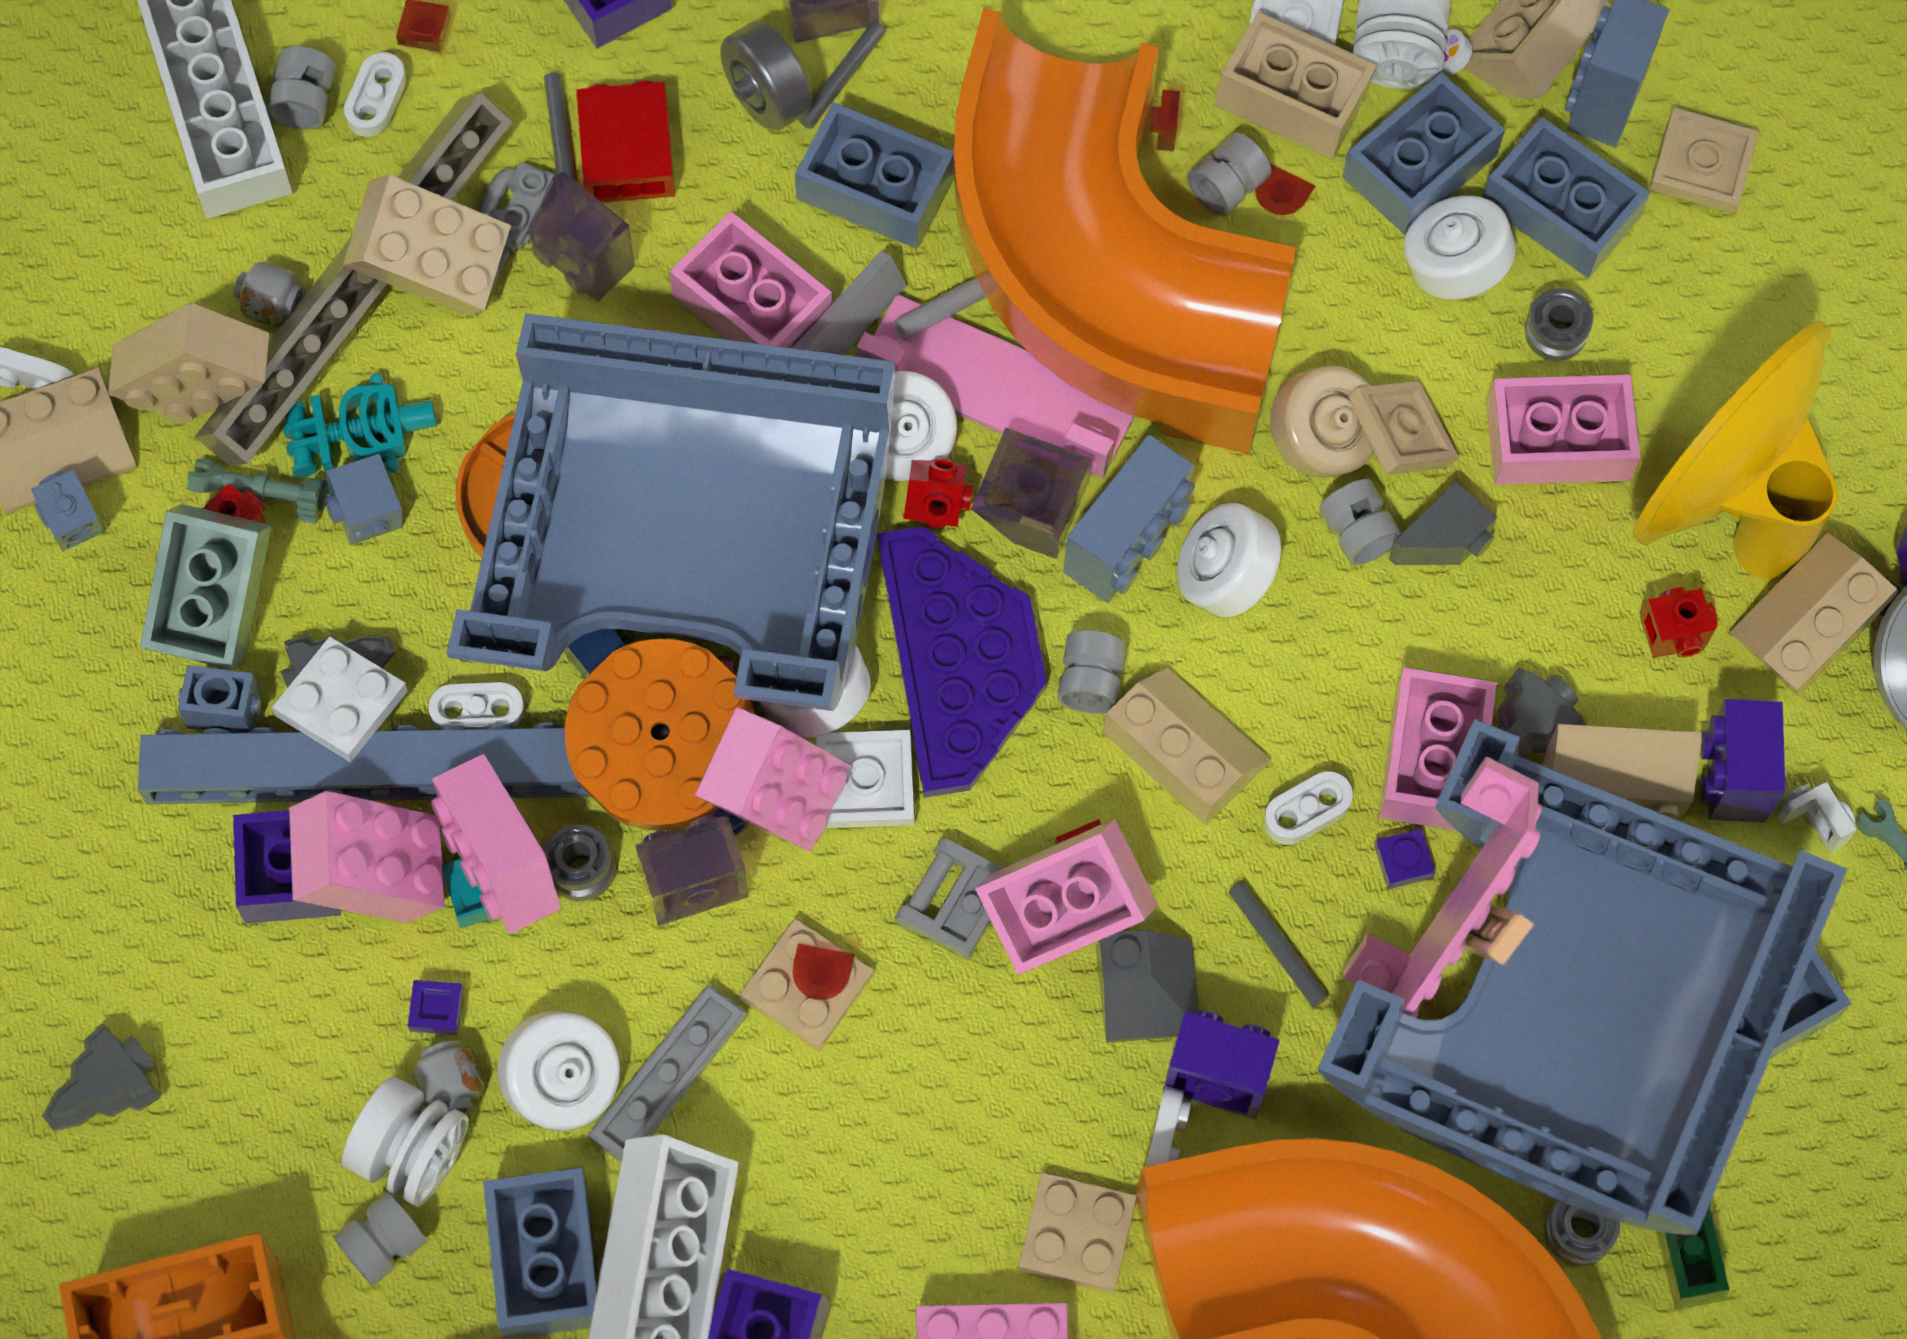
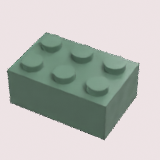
[140,504,272,669]

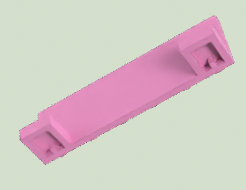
[857,295,1135,478]
[1343,757,1542,1018]

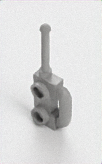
[474,162,556,314]

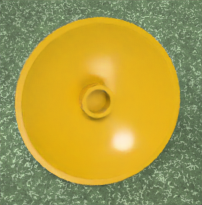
[1633,321,1838,580]

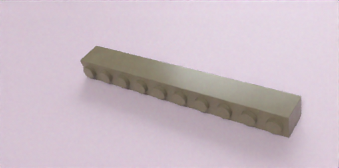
[195,92,513,466]

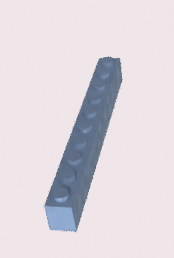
[138,723,591,804]

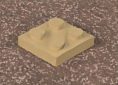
[1649,107,1759,214]
[1347,381,1459,475]
[740,919,874,1052]
[1018,1172,1137,1294]

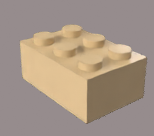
[343,175,511,314]
[108,302,269,423]

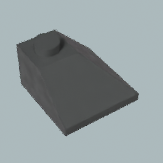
[1096,930,1199,1043]

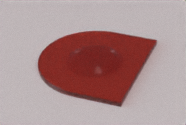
[1255,163,1316,215]
[792,944,855,1000]

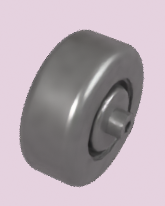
[720,21,812,131]

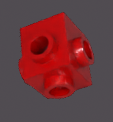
[903,458,973,528]
[1640,587,1718,658]

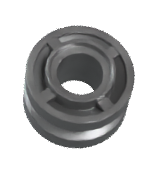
[1525,289,1593,361]
[544,825,616,901]
[1545,1200,1620,1266]

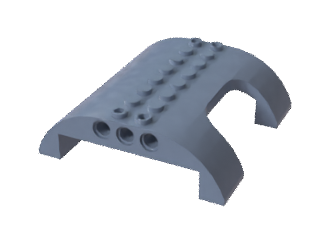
[447,313,895,711]
[1318,719,1848,1235]

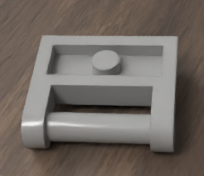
[894,838,1002,960]

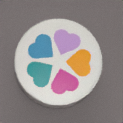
[1442,29,1473,75]

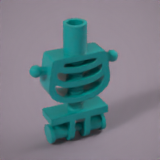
[283,373,437,477]

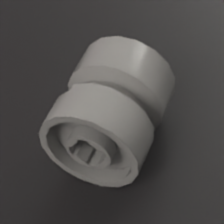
[266,46,336,129]
[1187,132,1272,217]
[1319,479,1402,566]
[1057,630,1126,714]
[332,1192,427,1287]

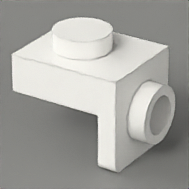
[1777,782,1857,853]

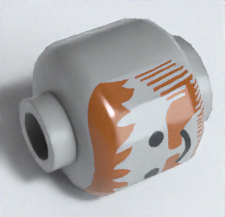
[234,262,305,327]
[414,1041,484,1114]

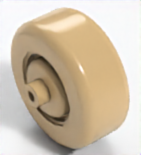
[1271,366,1379,478]

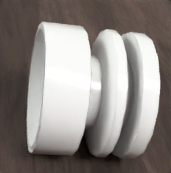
[1352,0,1451,89]
[342,1076,469,1208]

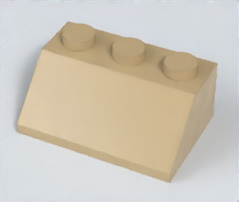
[1464,0,1611,99]
[1214,12,1377,159]
[0,367,137,515]
[1730,533,1897,697]
[1103,668,1270,825]
[1543,724,1702,820]

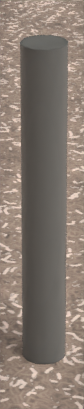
[798,21,886,129]
[544,72,576,197]
[1229,882,1328,1008]

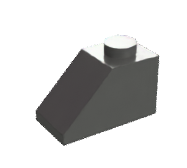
[1389,481,1497,565]

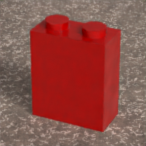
[576,80,675,204]

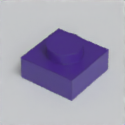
[1374,829,1435,889]
[407,980,464,1035]

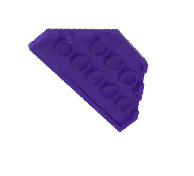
[877,526,1047,798]

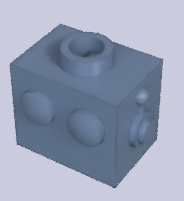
[325,454,402,545]
[31,469,105,552]
[178,665,262,734]

